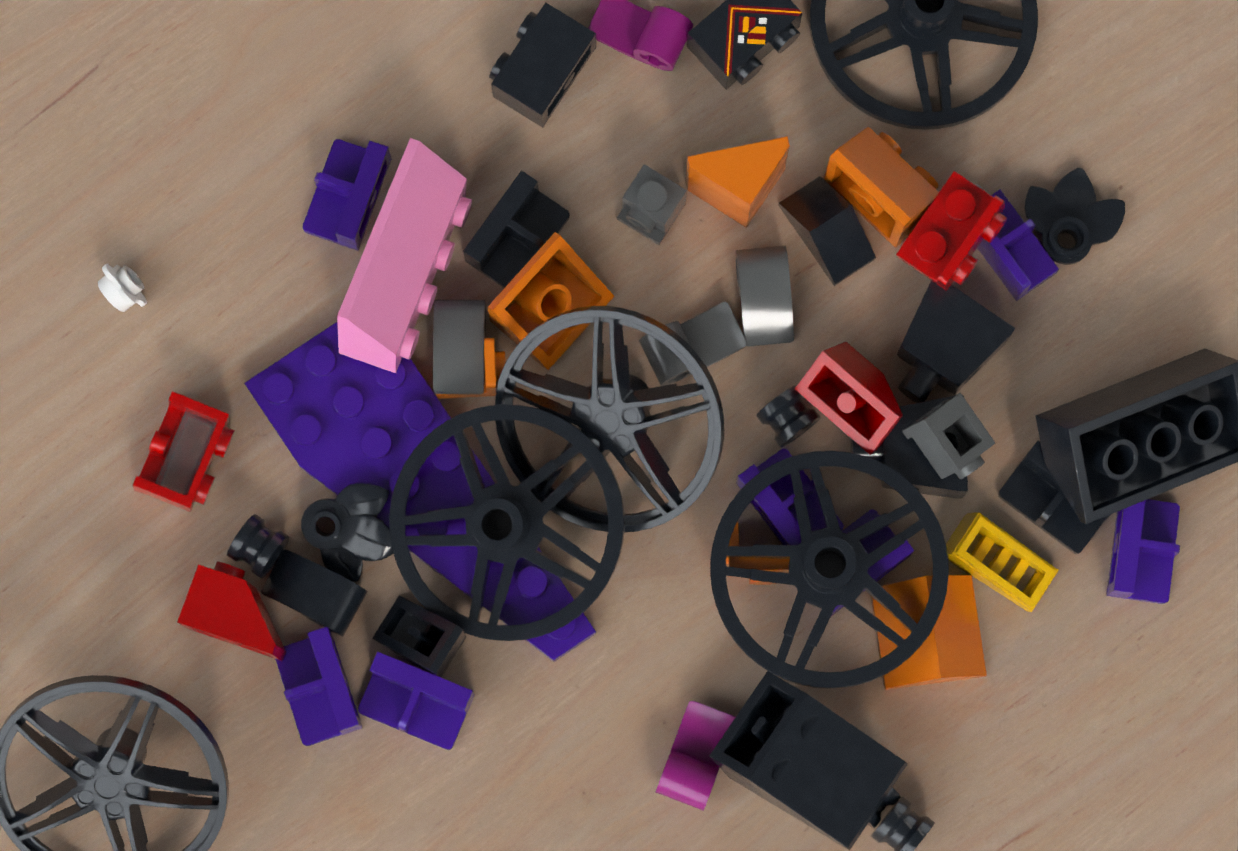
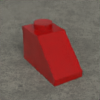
[795,342,903,455]
[177,561,286,661]

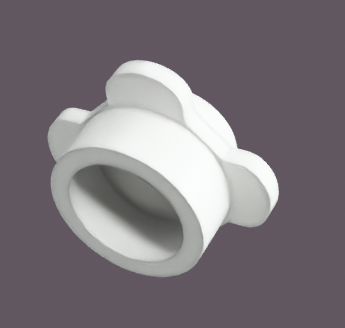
[98,264,147,312]

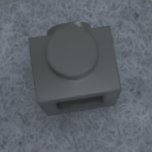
[617,164,687,245]
[902,393,995,480]

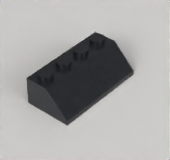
[1035,348,1238,524]

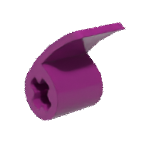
[588,0,694,71]
[655,701,735,811]

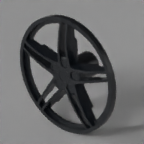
[810,0,1038,130]
[495,306,725,533]
[389,404,625,641]
[710,451,949,689]
[0,675,229,851]

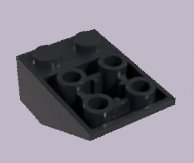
[709,671,908,851]

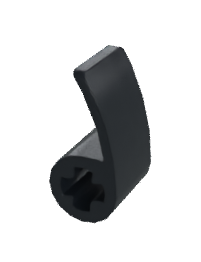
[261,549,368,637]

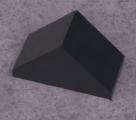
[778,176,876,286]
[372,595,466,677]

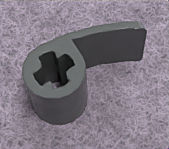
[735,246,794,347]
[433,300,486,394]
[639,301,747,386]

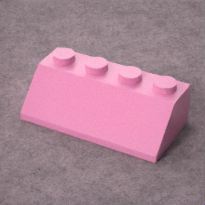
[337,138,472,373]

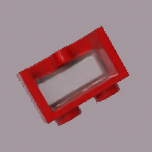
[133,391,235,512]

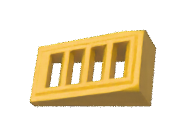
[946,512,1058,612]

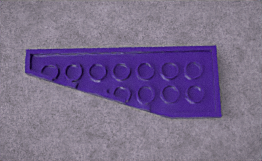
[244,322,596,662]

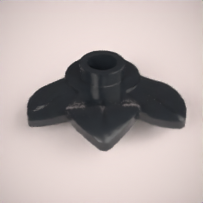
[1024,168,1125,265]
[301,483,394,582]

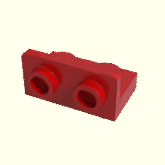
[896,171,1007,291]

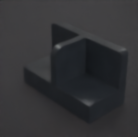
[463,170,570,288]
[998,440,1111,554]

